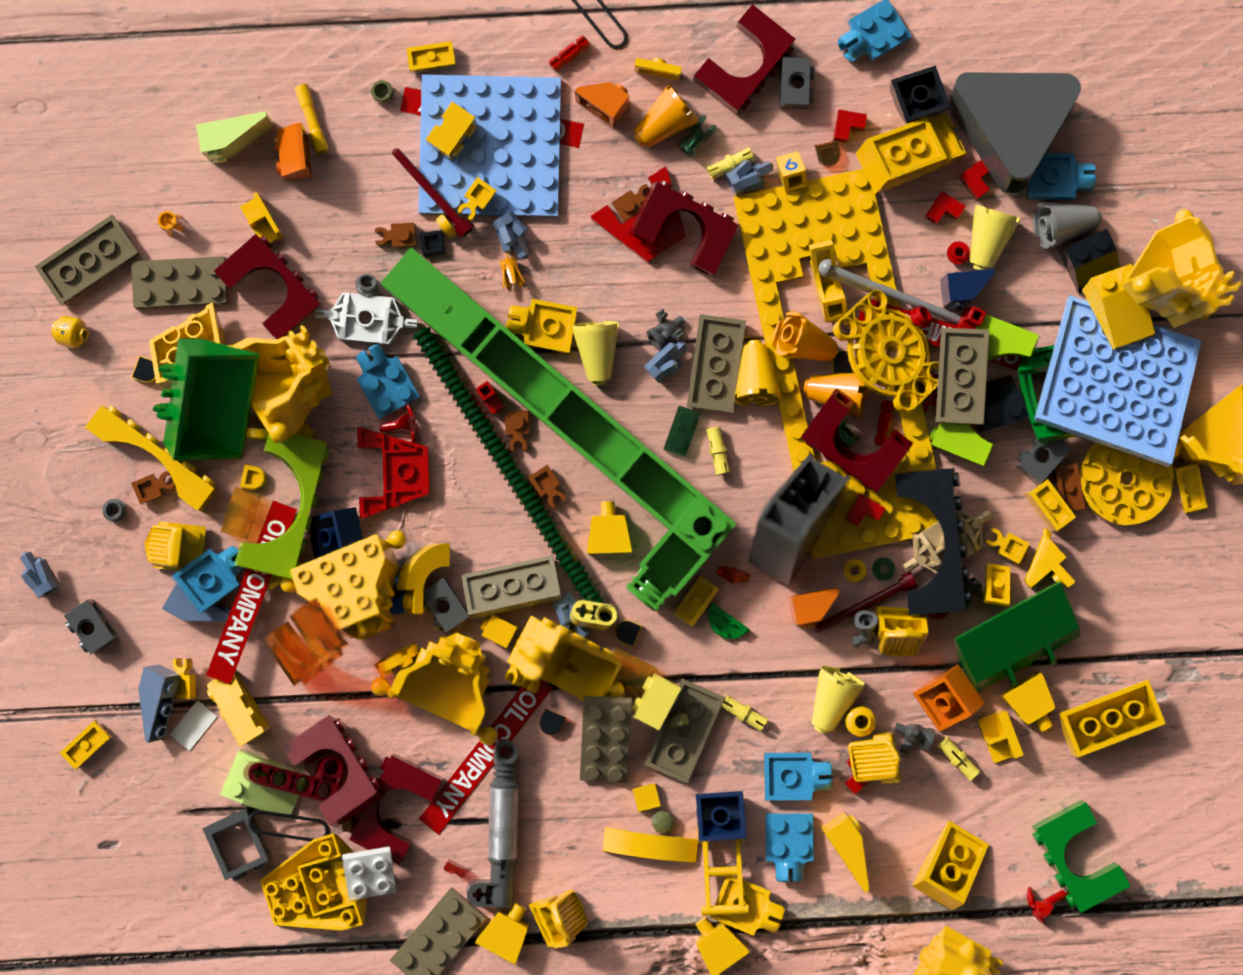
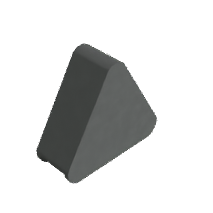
[949,72,1081,195]
[748,454,851,586]

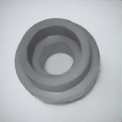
[356,274,379,296]
[103,499,127,522]

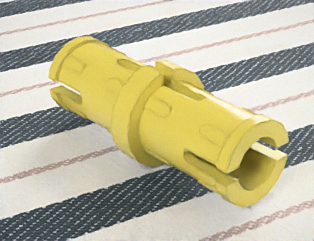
[707,147,755,180]
[706,427,730,475]
[721,695,768,732]
[937,736,980,781]

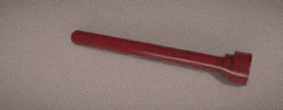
[392,148,475,239]
[814,572,918,633]

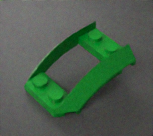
[1018,345,1078,447]

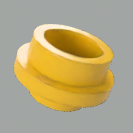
[843,559,867,582]

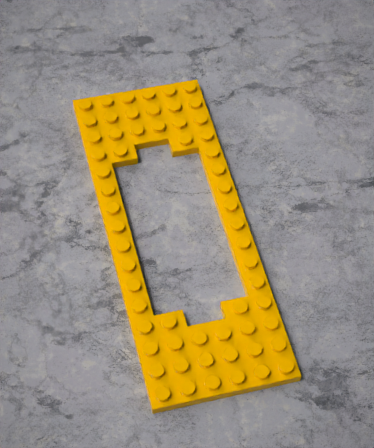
[733,169,938,560]

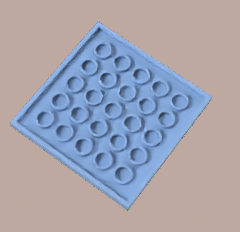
[418,75,561,217]
[1034,295,1201,467]

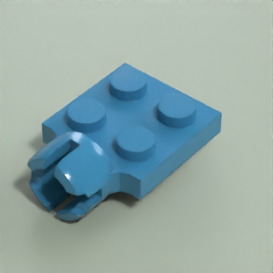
[838,0,912,61]
[1027,153,1097,200]
[356,344,420,419]
[171,546,245,614]
[764,752,833,800]
[765,813,813,882]

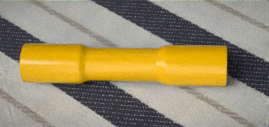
[295,84,329,154]

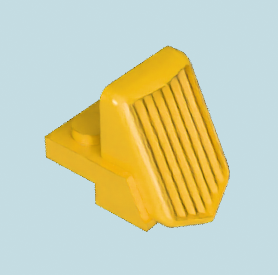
[144,521,206,571]
[1024,528,1075,588]
[875,606,928,657]
[848,730,902,783]
[529,889,588,949]

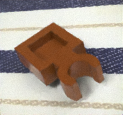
[612,184,648,222]
[375,222,416,248]
[505,411,529,452]
[528,464,566,508]
[131,471,176,505]

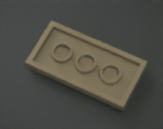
[35,215,140,306]
[131,256,228,309]
[687,314,746,413]
[936,328,990,425]
[461,555,562,619]
[644,678,725,784]
[580,696,632,783]
[390,887,487,975]

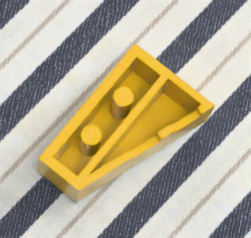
[207,671,272,747]

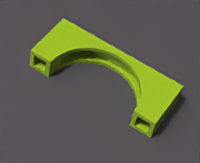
[930,314,1040,467]
[234,433,329,579]

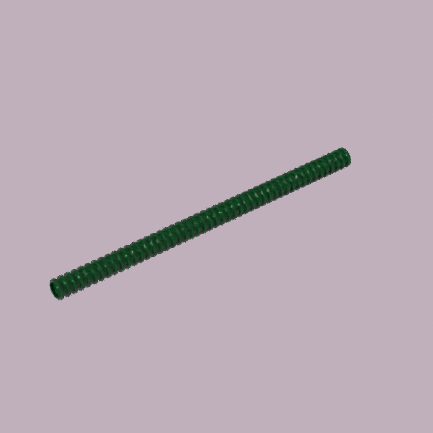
[413,327,611,622]

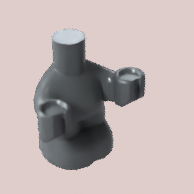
[646,309,685,350]
[852,610,878,649]
[894,723,935,754]

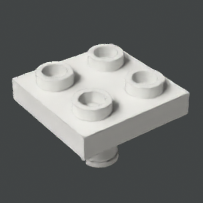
[342,847,396,901]

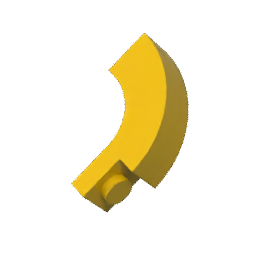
[809,240,847,323]
[396,543,450,614]

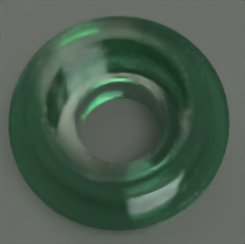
[872,557,896,581]

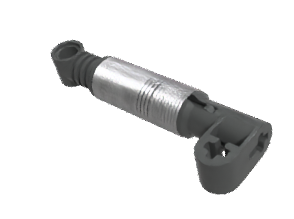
[466,739,520,907]

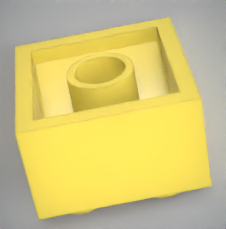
[631,673,681,730]

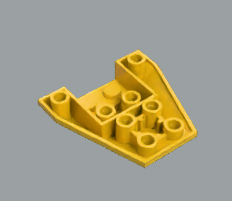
[260,833,367,930]

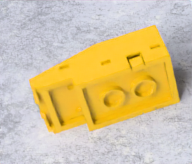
[855,113,967,194]

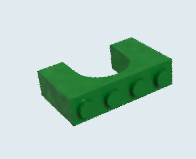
[1032,800,1131,913]

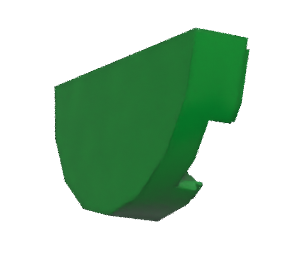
[708,602,750,639]

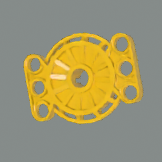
[833,290,939,413]

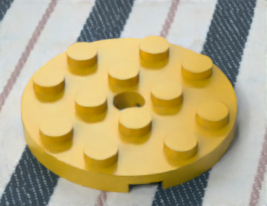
[1079,442,1174,525]

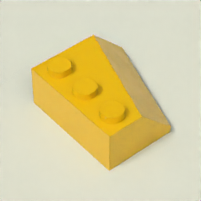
[149,302,227,389]

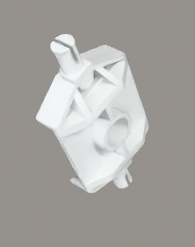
[315,293,418,345]

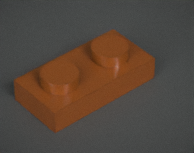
[1053,463,1085,511]

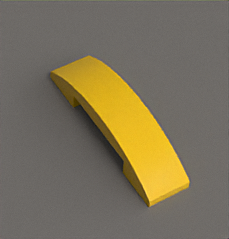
[603,827,698,863]

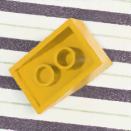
[1082,264,1155,350]
[821,812,869,893]
[912,820,989,910]

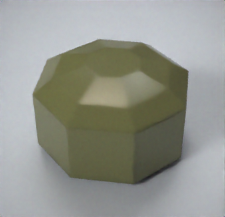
[370,80,394,104]
[666,712,689,728]
[651,810,675,834]

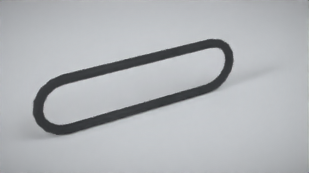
[572,0,627,48]
[248,810,328,842]

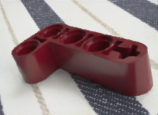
[243,757,343,802]

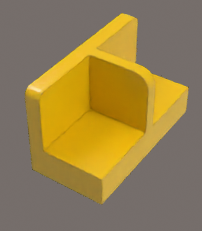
[240,192,284,244]
[1024,479,1076,532]
[977,710,1024,763]

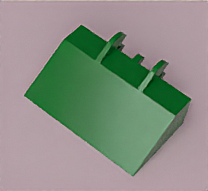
[153,339,260,461]
[955,581,1080,692]

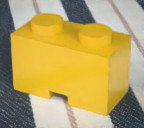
[425,101,477,160]

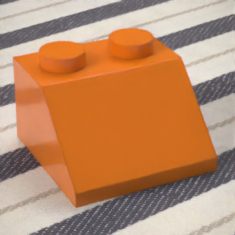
[575,82,629,128]
[274,122,313,181]
[788,588,840,629]
[913,664,985,732]

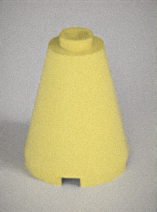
[970,205,1021,270]
[572,321,619,385]
[811,665,865,734]

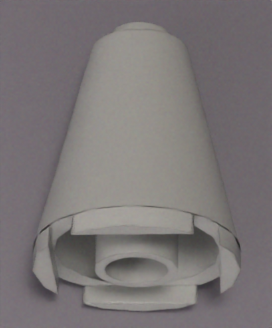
[1033,202,1102,249]

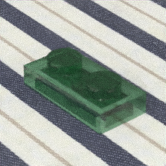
[663,405,701,457]

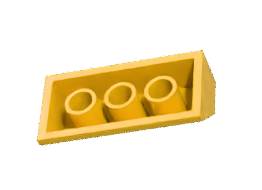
[1060,679,1166,758]

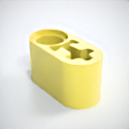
[570,600,617,630]

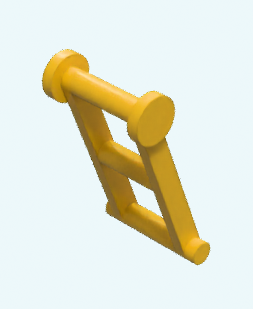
[697,825,749,916]

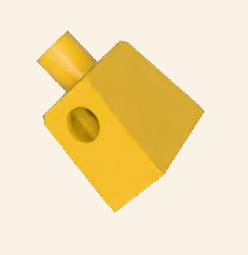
[587,501,632,554]
[999,672,1055,732]
[475,902,528,965]
[695,916,750,975]

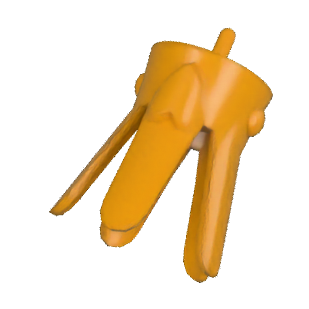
[158,211,184,237]
[499,254,526,290]

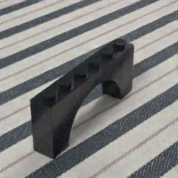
[895,468,972,615]

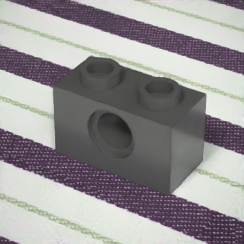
[779,57,815,110]
[1015,437,1071,485]
[423,578,469,632]
[64,599,119,654]

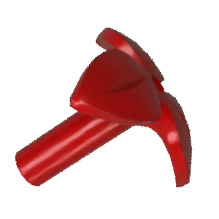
[379,404,419,443]
[1027,887,1067,925]

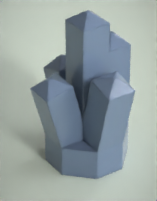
[726,160,773,196]
[492,212,530,259]
[644,340,688,383]
[20,552,59,599]
[551,592,591,639]

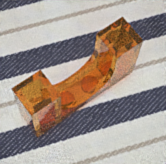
[262,597,349,686]

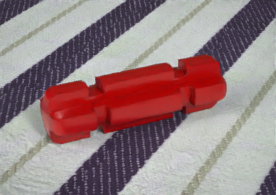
[549,36,590,72]
[874,400,894,446]

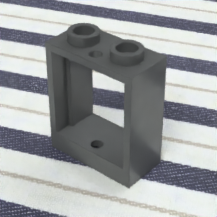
[202,806,272,881]

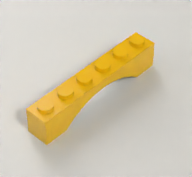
[85,405,219,512]

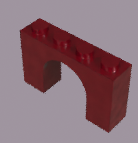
[693,4,796,115]
[628,180,739,276]
[214,234,320,340]
[800,388,913,492]
[282,715,383,828]
[349,753,444,865]

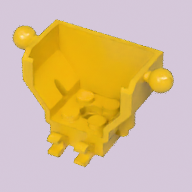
[1122,209,1242,328]
[227,325,332,444]
[1173,383,1243,485]
[280,530,407,640]
[504,616,624,701]
[371,633,497,745]
[913,926,1003,975]

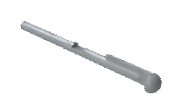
[819,259,976,329]

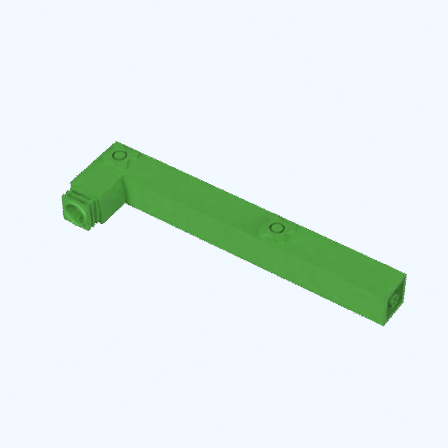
[380,248,736,611]

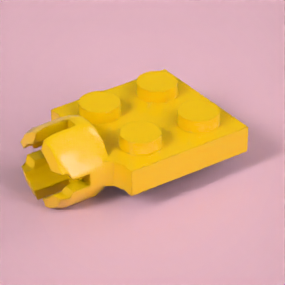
[506,299,577,354]
[710,876,785,936]

